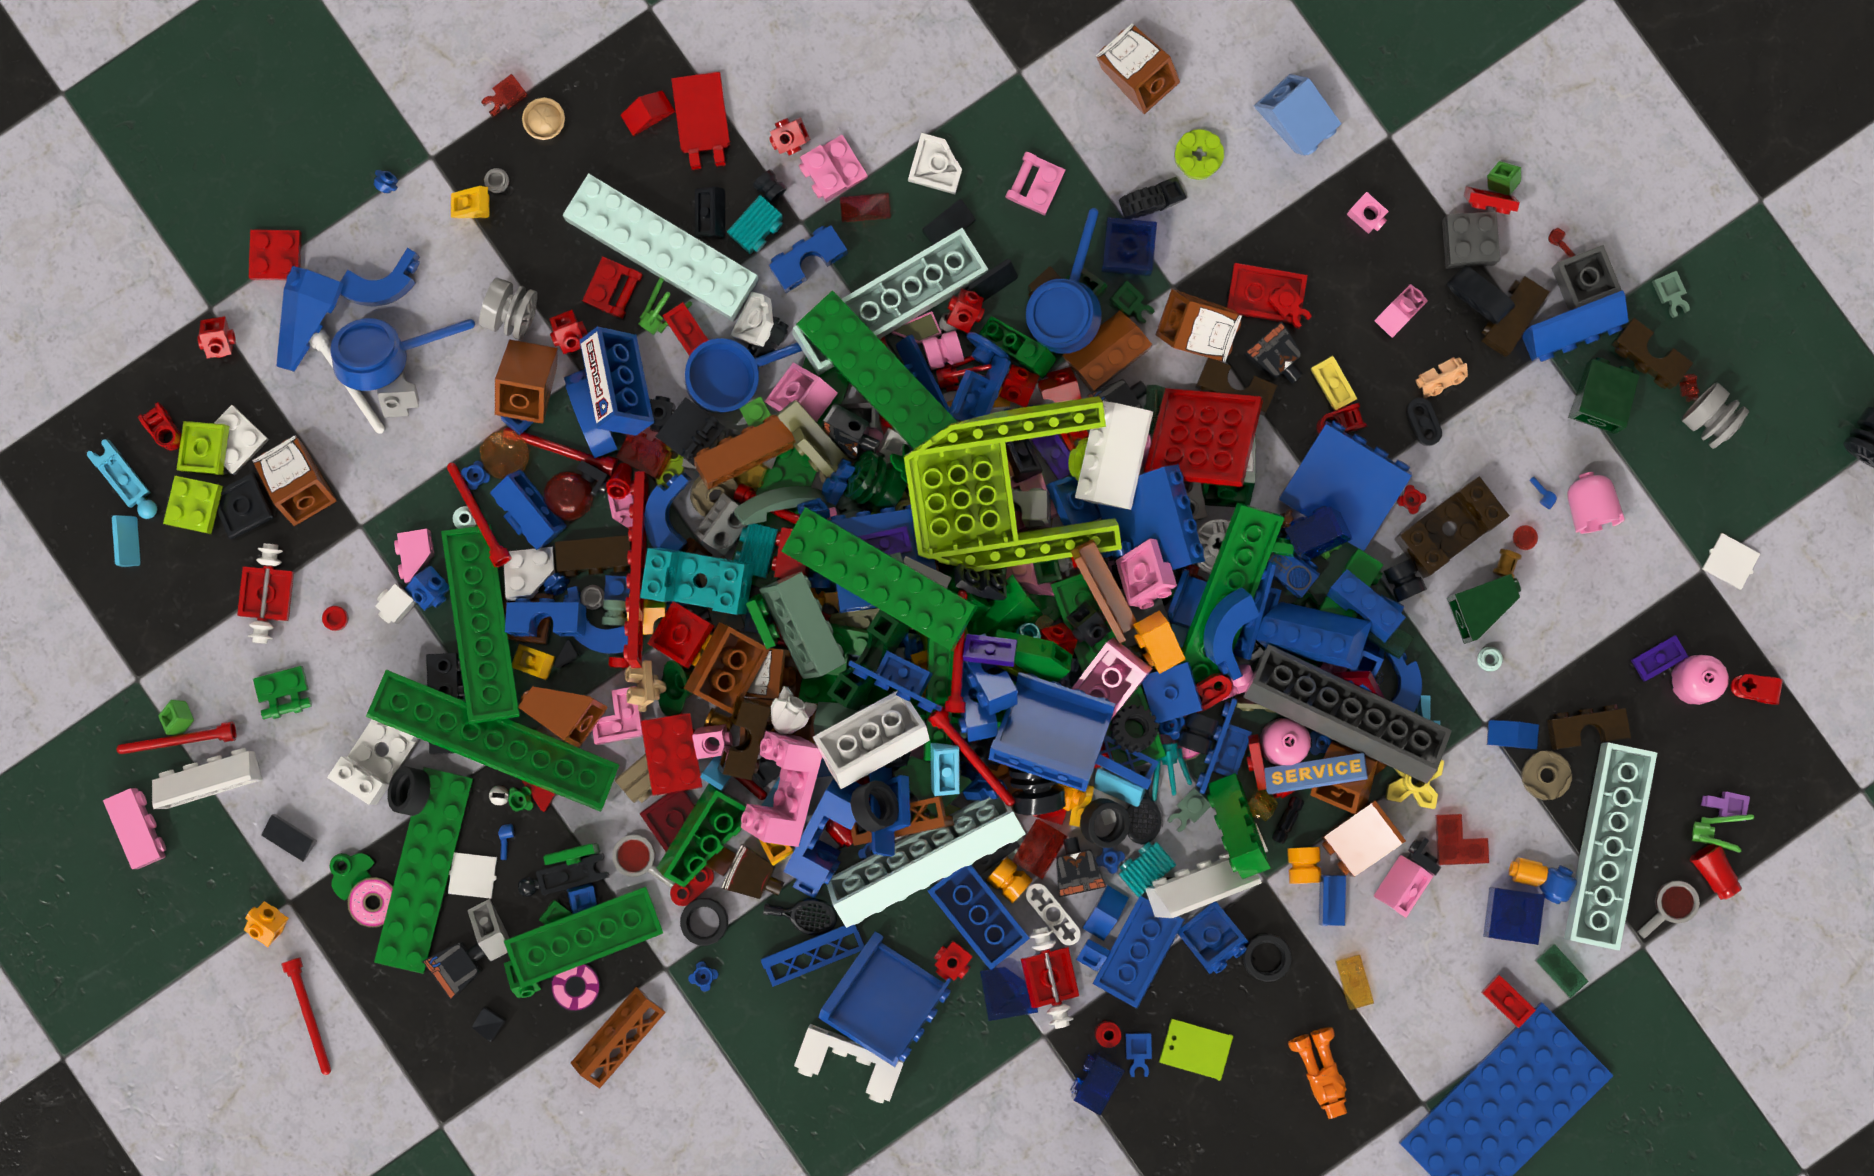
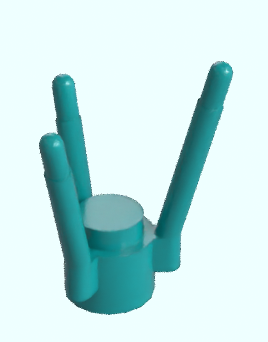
[1152,743,1192,802]

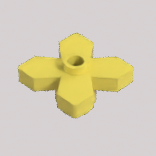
[1385,760,1444,809]

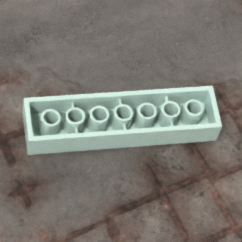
[563,173,759,321]
[792,228,988,376]
[1564,742,1657,951]
[827,797,1025,928]

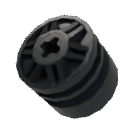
[1843,407,1874,468]
[1009,767,1066,815]

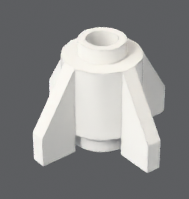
[771,686,817,735]

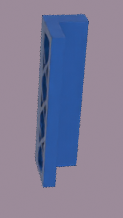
[1096,735,1159,790]
[761,924,865,987]

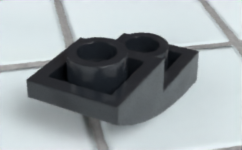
[954,563,1007,600]

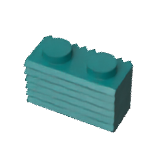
[727,195,783,254]
[734,524,779,579]
[1118,841,1176,897]

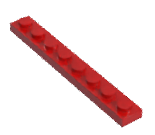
[623,471,649,668]

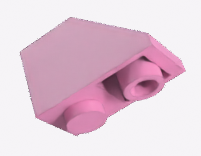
[1375,284,1428,338]
[394,529,434,584]

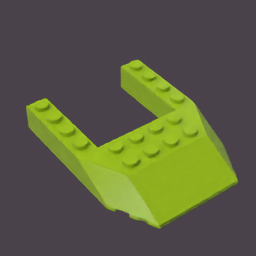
[904,396,1122,572]

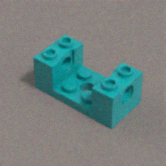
[640,548,755,615]

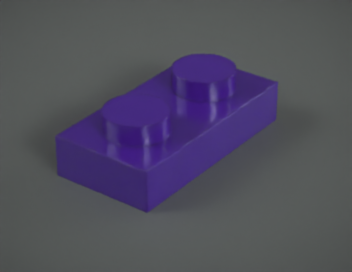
[1031,434,1070,480]
[858,526,912,555]
[963,634,1017,667]
[1631,635,1688,682]

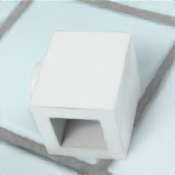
[375,584,416,624]

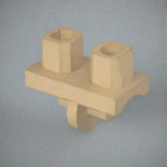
[625,660,666,712]

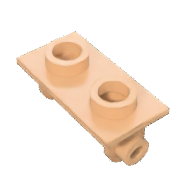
[1415,357,1468,399]

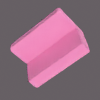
[1374,855,1433,918]

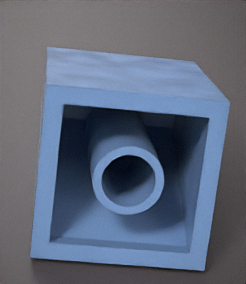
[1254,74,1341,156]

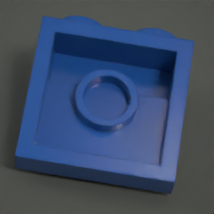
[1178,901,1249,974]

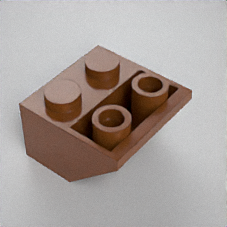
[1310,742,1378,814]

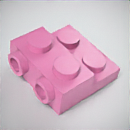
[798,135,868,202]
[1116,539,1177,609]

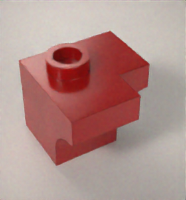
[1037,367,1082,403]

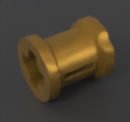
[1493,549,1522,578]
[703,707,733,732]

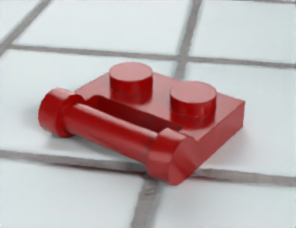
[582,256,643,319]

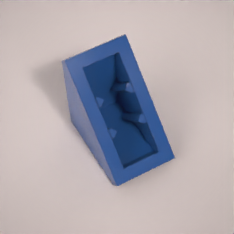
[1487,720,1539,750]
[1082,885,1129,941]

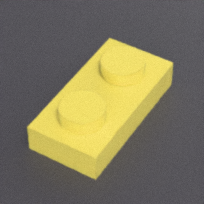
[1311,356,1357,411]

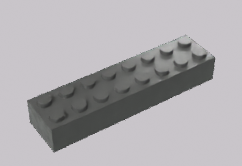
[1244,644,1452,784]

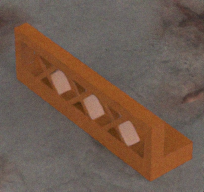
[1070,539,1137,644]
[851,796,954,846]
[570,987,666,1089]

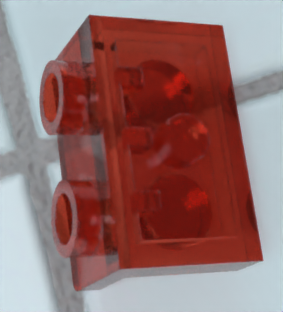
[616,432,673,480]
[1012,819,1068,880]

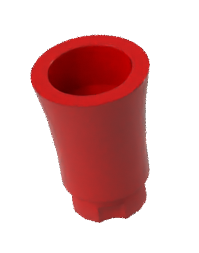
[1690,844,1742,900]

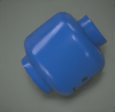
[1539,865,1577,904]

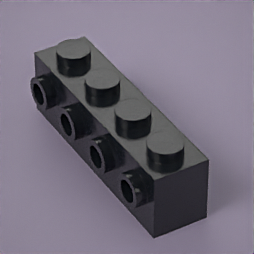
[426,653,465,755]

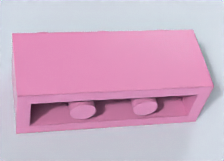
[103,788,166,869]

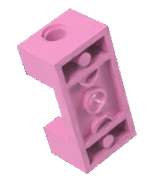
[741,731,822,847]

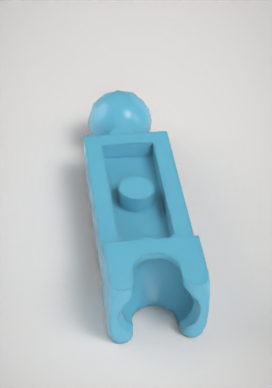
[87,439,157,519]

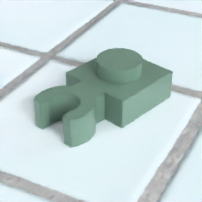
[1652,271,1690,318]
[1167,788,1211,832]

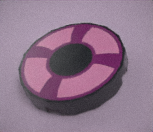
[551,963,601,1012]

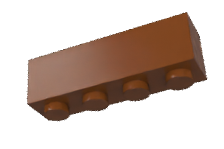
[694,415,796,490]

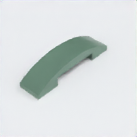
[734,486,836,526]

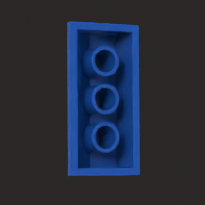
[1522,290,1629,362]
[1256,602,1372,670]

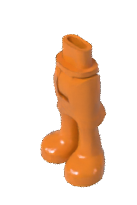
[1288,1027,1347,1119]

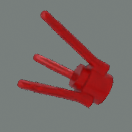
[936,356,992,392]

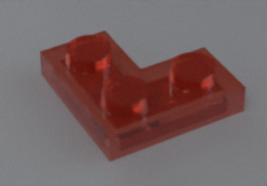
[1435,814,1489,865]

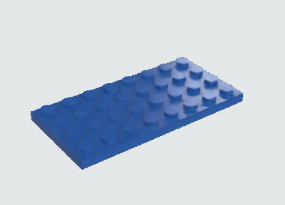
[1399,1002,1613,1176]

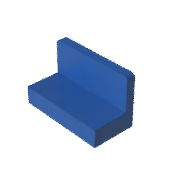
[1168,569,1207,629]
[1319,875,1346,926]

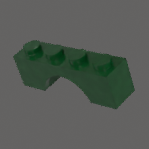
[827,610,910,710]

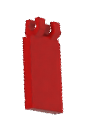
[671,72,730,170]

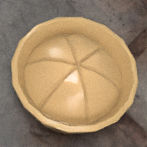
[522,97,565,140]

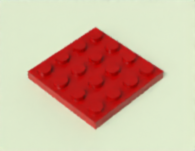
[1144,388,1263,487]

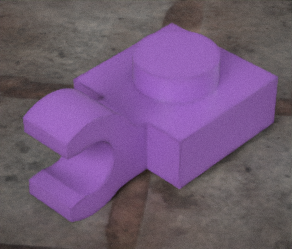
[1701,792,1750,821]

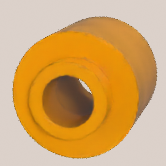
[1509,857,1548,887]

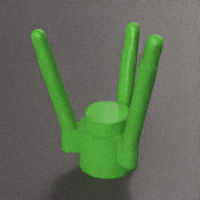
[638,278,692,335]
[1692,814,1754,852]

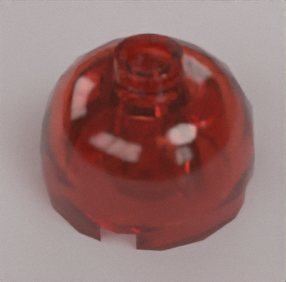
[544,471,593,521]

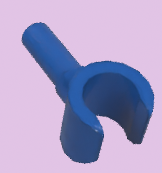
[1529,477,1557,509]
[498,824,514,860]

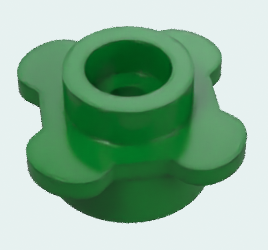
[508,786,534,812]

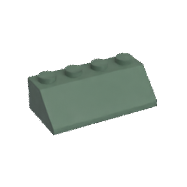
[759,572,846,679]

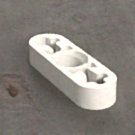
[1026,883,1080,945]

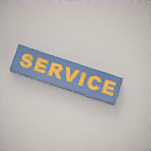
[1264,753,1368,794]

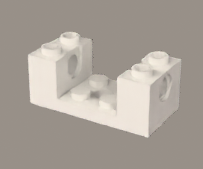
[327,720,420,805]
[794,1024,904,1103]

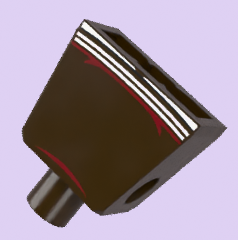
[721,844,785,899]

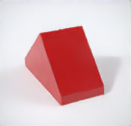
[621,90,675,137]

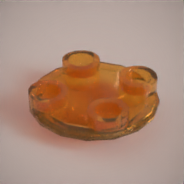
[479,430,529,479]

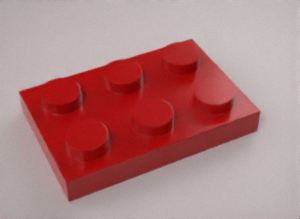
[1227,263,1308,324]
[640,713,702,796]

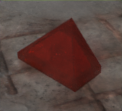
[840,193,891,222]

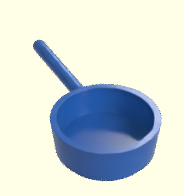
[1026,208,1101,354]
[330,318,475,391]
[684,338,802,413]

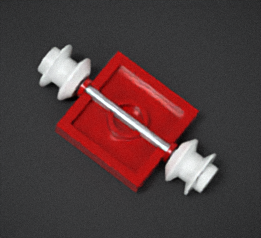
[237,543,294,644]
[1021,926,1079,1029]

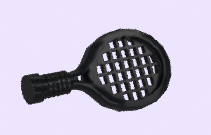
[1127,771,1161,845]
[763,898,837,936]

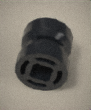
[753,169,787,204]

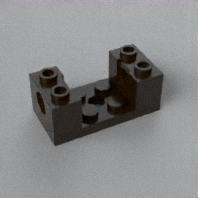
[1394,476,1510,578]

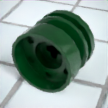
[844,450,907,514]

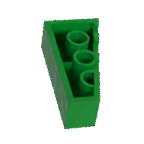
[967,574,1043,637]
[1207,773,1271,879]
[657,783,747,887]

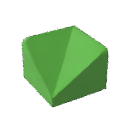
[1487,161,1521,196]
[158,699,194,735]

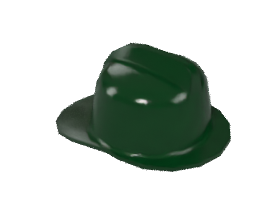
[658,660,695,717]

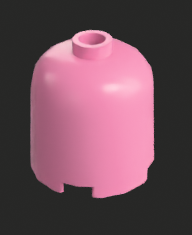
[1567,472,1625,534]
[1671,655,1729,705]
[1259,718,1311,766]

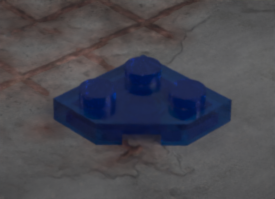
[980,966,1038,1021]

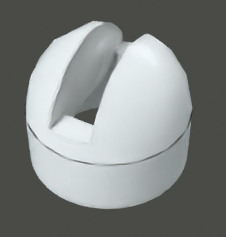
[489,785,509,805]

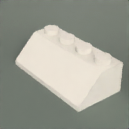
[1075,401,1153,510]
[813,691,930,789]
[152,748,262,809]
[1145,852,1262,918]

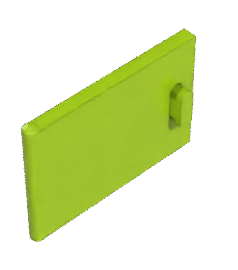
[1159,1018,1233,1081]

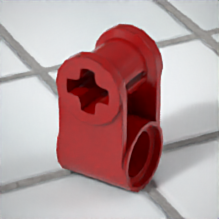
[138,402,181,451]
[1316,403,1367,433]
[1731,674,1783,705]

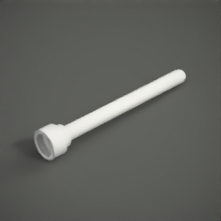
[309,329,385,434]

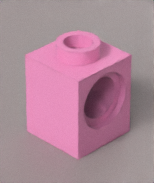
[1347,192,1389,234]
[692,724,733,759]

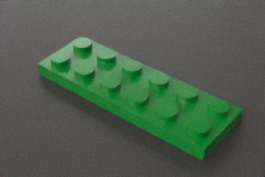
[503,887,663,989]

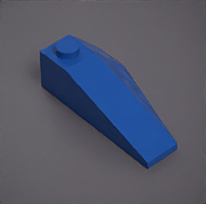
[276,266,344,372]

